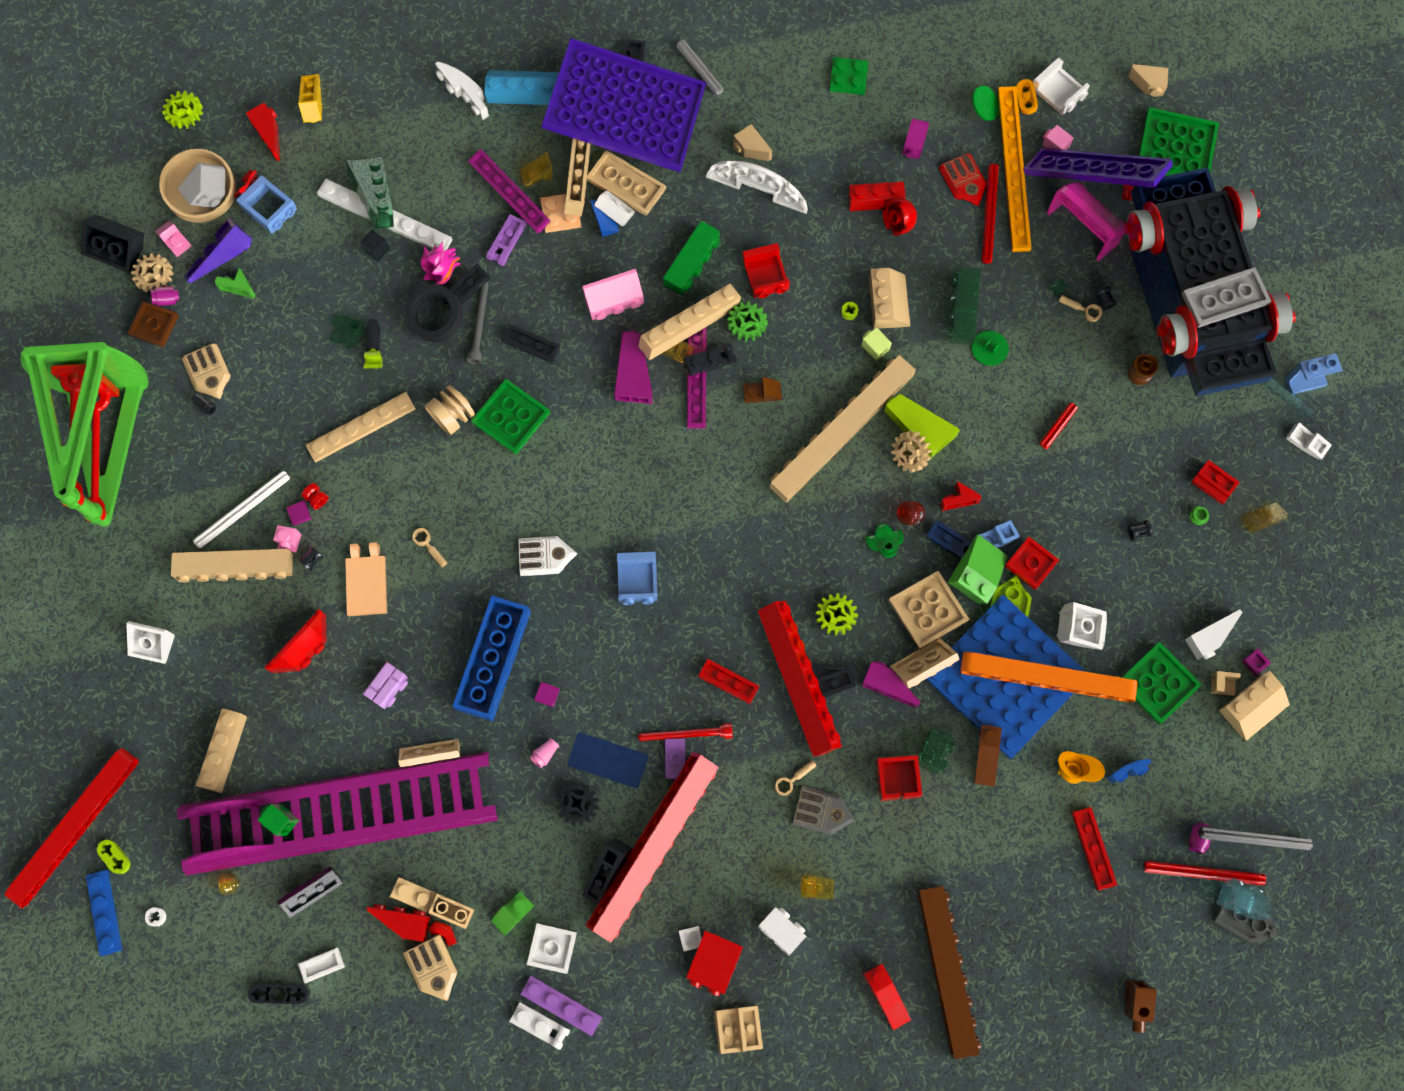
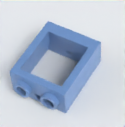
[236,175,297,234]

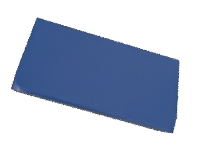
[590,200,619,237]

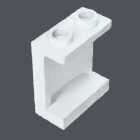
[1033,58,1090,115]

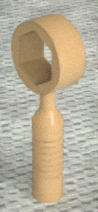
[1059,295,1102,322]
[412,528,447,567]
[775,760,816,796]

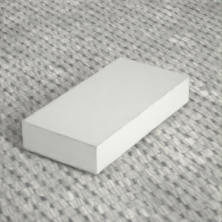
[298,948,345,983]

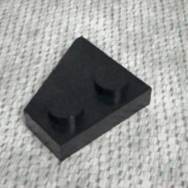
[811,663,856,698]

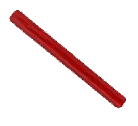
[982,164,999,264]
[1144,861,1266,885]

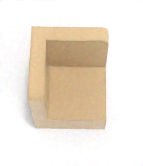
[1211,671,1240,696]

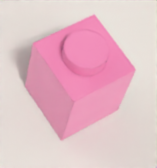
[1042,125,1073,150]

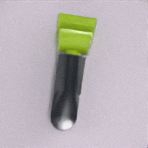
[364,319,383,369]

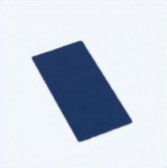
[567,732,649,789]

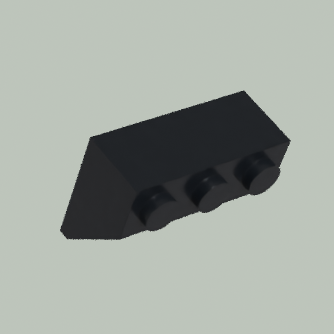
[81,215,144,272]

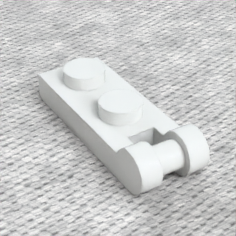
[509,1002,570,1049]

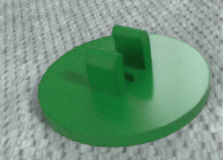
[972,86,999,121]
[971,331,1009,366]

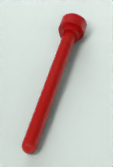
[638,723,733,741]

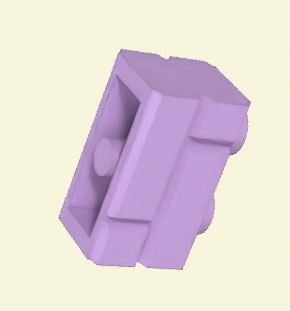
[363,662,408,710]

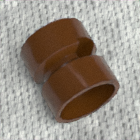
[1128,353,1159,385]

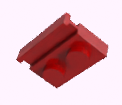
[1191,460,1240,505]

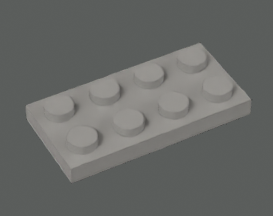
[1182,267,1271,328]

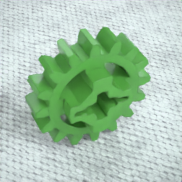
[727,301,768,342]

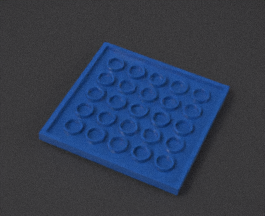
[926,595,1086,760]

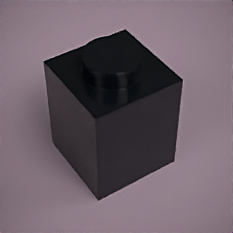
[360,229,390,262]

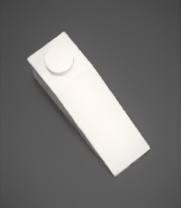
[1185,610,1242,660]

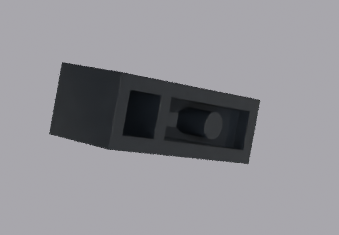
[582,838,633,905]

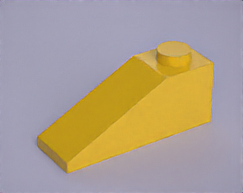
[298,74,322,123]

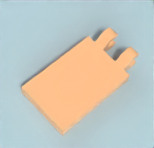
[345,542,387,616]

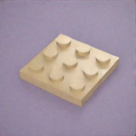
[888,571,969,649]

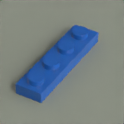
[86,870,122,956]

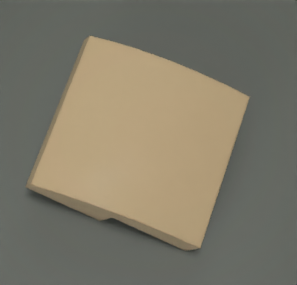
[714,1006,763,1054]

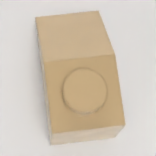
[1128,64,1168,97]
[733,124,772,161]

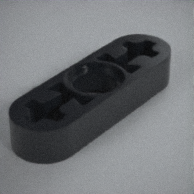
[248,984,310,1004]

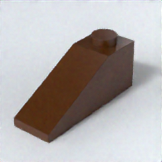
[975,724,1002,786]

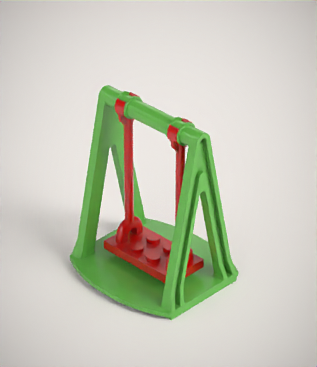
[20,342,148,527]

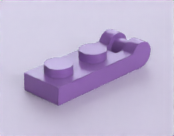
[486,214,527,266]

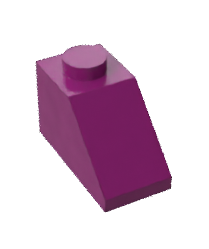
[902,118,930,159]

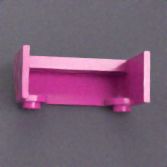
[1047,182,1125,262]

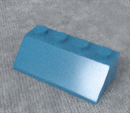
[484,70,559,105]

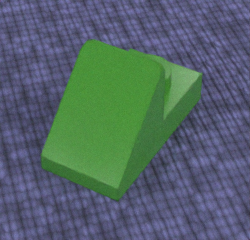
[215,268,255,298]
[491,891,535,935]

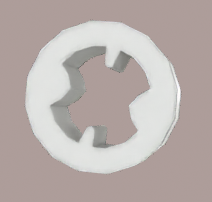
[145,907,166,926]

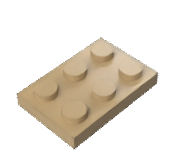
[890,638,959,688]

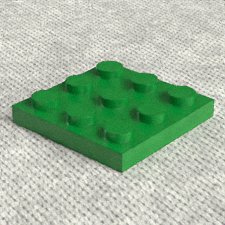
[471,379,551,455]
[1121,642,1202,725]

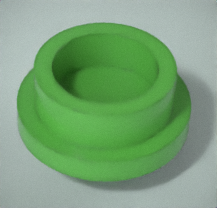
[1189,506,1209,525]

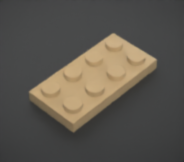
[587,150,666,216]

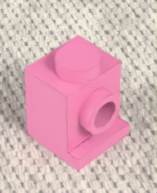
[273,525,301,553]

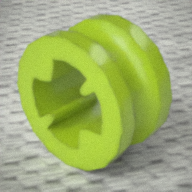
[841,302,858,320]

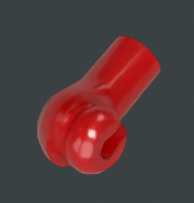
[429,922,457,947]

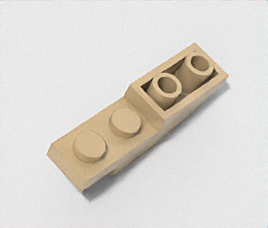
[390,877,474,929]

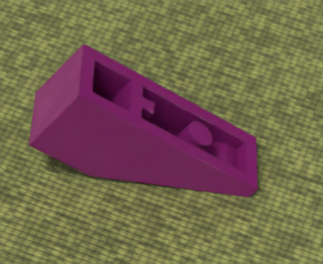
[862,661,920,708]

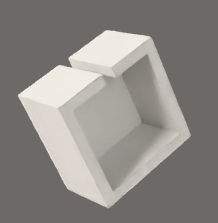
[758,907,806,956]

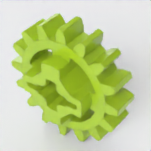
[162,91,203,129]
[815,593,858,636]

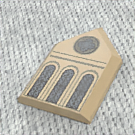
[182,344,231,399]
[403,935,457,1001]

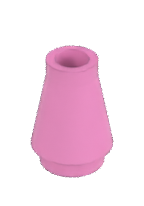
[530,738,559,768]

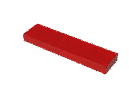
[1071,807,1117,891]

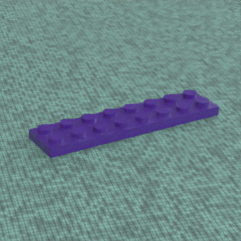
[1023,148,1173,188]

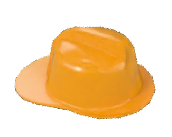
[1058,751,1105,784]

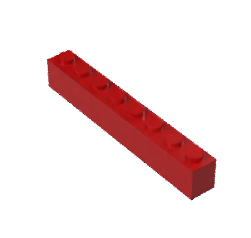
[758,601,842,757]

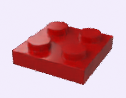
[1005,537,1059,590]

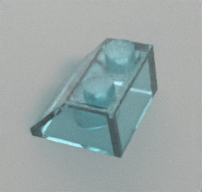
[1216,878,1271,921]

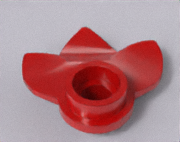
[234,169,258,197]

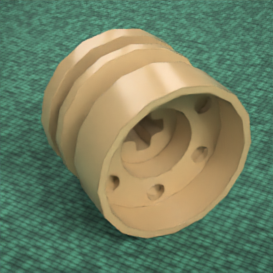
[424,385,475,435]

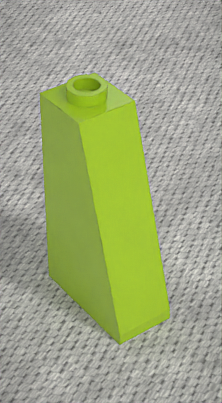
[884,394,960,458]

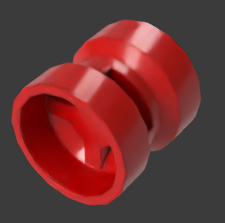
[301,483,329,510]

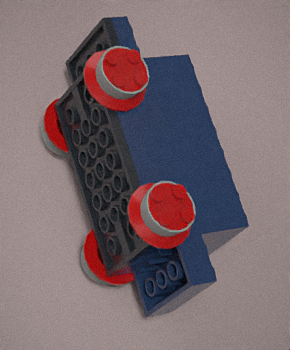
[1124,168,1296,396]

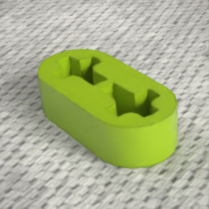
[97,840,130,874]

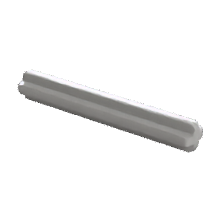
[677,40,723,96]

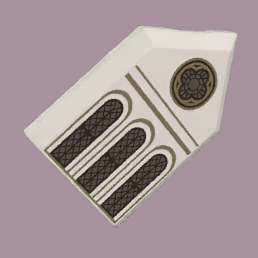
[519,536,577,576]

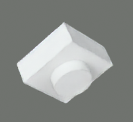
[679,926,702,951]

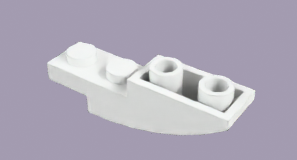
[435,62,489,120]

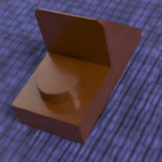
[743,377,782,403]

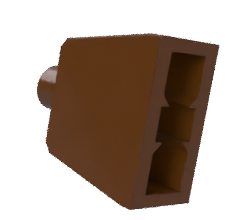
[1125,980,1157,1033]

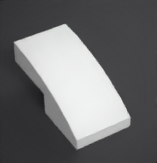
[1286,423,1331,460]

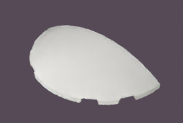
[706,161,807,214]

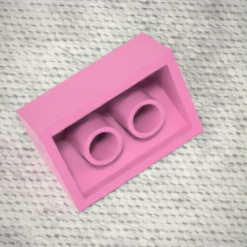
[582,269,644,320]

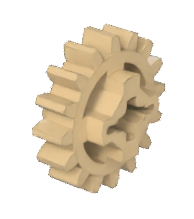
[131,253,174,293]
[891,430,932,473]

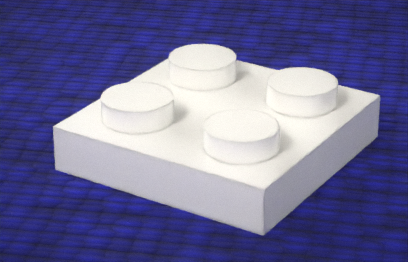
[527,924,577,974]

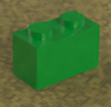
[258,804,299,836]

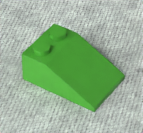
[948,534,1008,604]

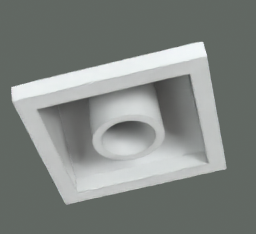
[127,621,175,664]

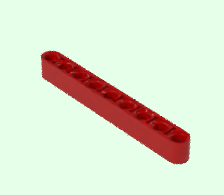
[5,748,139,908]

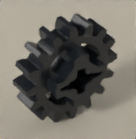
[556,782,599,826]

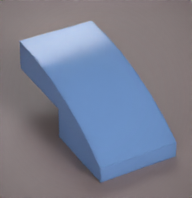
[980,520,1020,548]

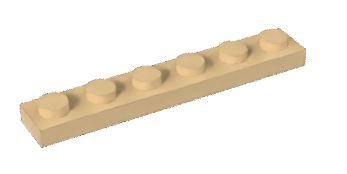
[306,392,415,463]

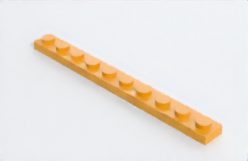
[997,86,1031,252]

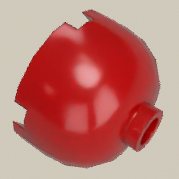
[883,198,917,236]

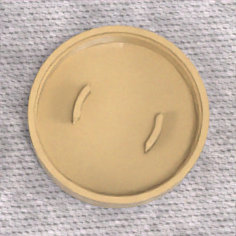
[159,149,237,223]

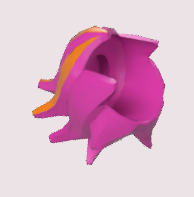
[421,241,461,285]

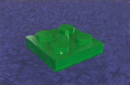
[830,57,868,95]

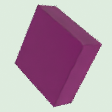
[286,501,312,526]
[1242,648,1271,676]
[534,682,560,708]

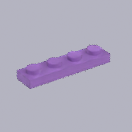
[520,976,602,1036]

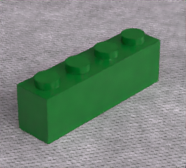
[663,221,721,296]

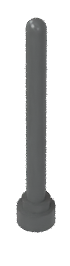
[466,282,489,364]

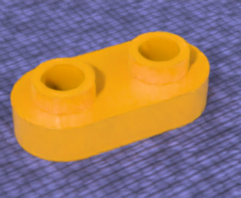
[1016,79,1038,115]

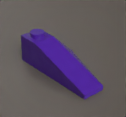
[185,218,252,283]

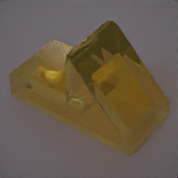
[520,152,552,187]
[801,876,834,900]

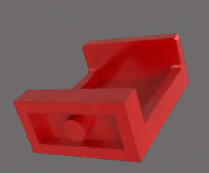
[742,243,790,298]
[686,931,743,996]

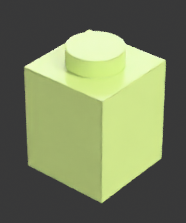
[861,328,892,361]

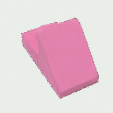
[155,221,191,257]

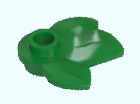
[865,523,904,558]

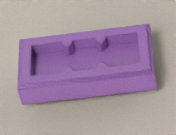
[665,739,685,780]

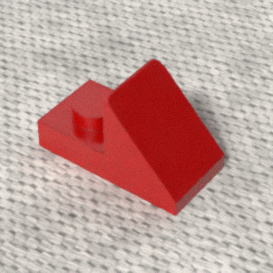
[940,481,981,511]

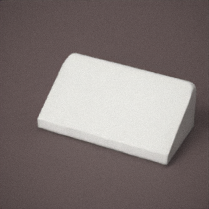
[595,190,635,226]

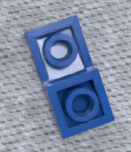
[1107,759,1151,784]

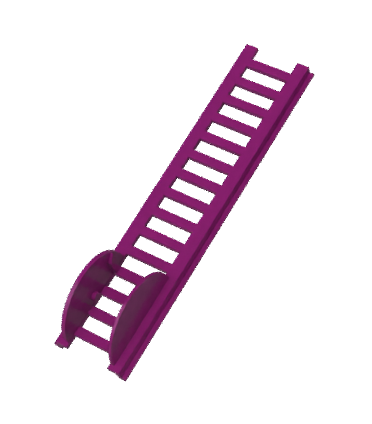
[177,752,498,876]

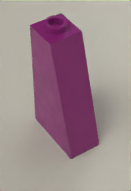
[614,331,653,404]

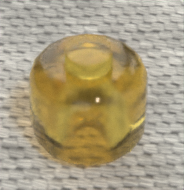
[219,873,239,895]

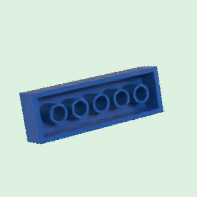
[452,596,531,722]

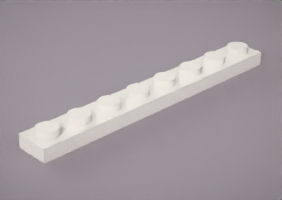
[317,179,452,250]

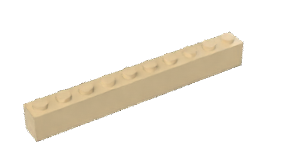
[770,355,916,503]

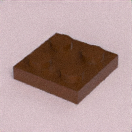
[127,301,179,348]

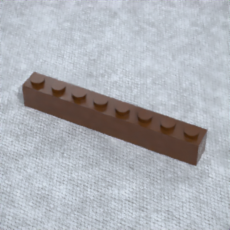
[917,886,981,1059]

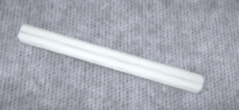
[193,471,290,548]

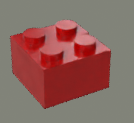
[875,755,922,801]

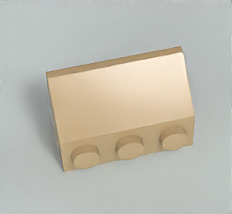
[869,268,910,329]
[1219,671,1290,741]

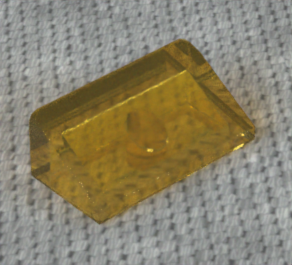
[1242,502,1289,534]

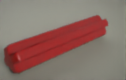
[1039,402,1078,450]

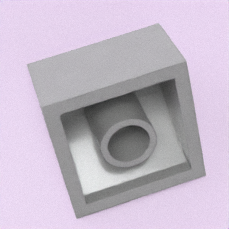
[178,162,225,208]

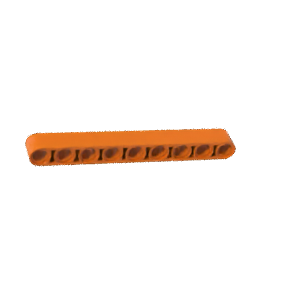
[960,652,1137,702]

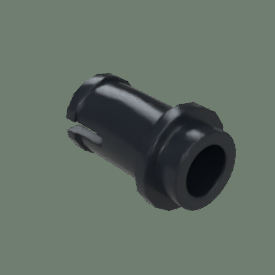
[191,393,216,415]

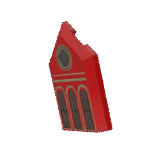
[938,154,987,206]

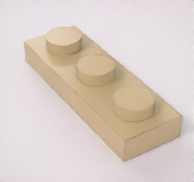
[399,739,460,767]

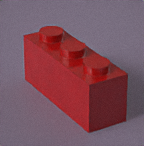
[848,181,906,211]

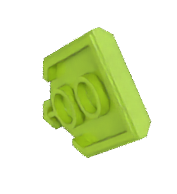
[990,576,1032,617]

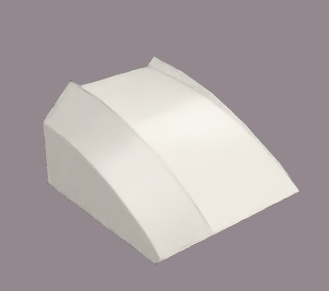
[1057,602,1107,650]

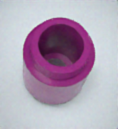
[150,286,179,306]
[1188,822,1211,854]

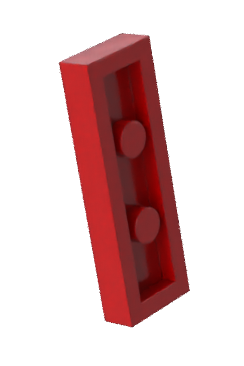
[698,659,759,704]

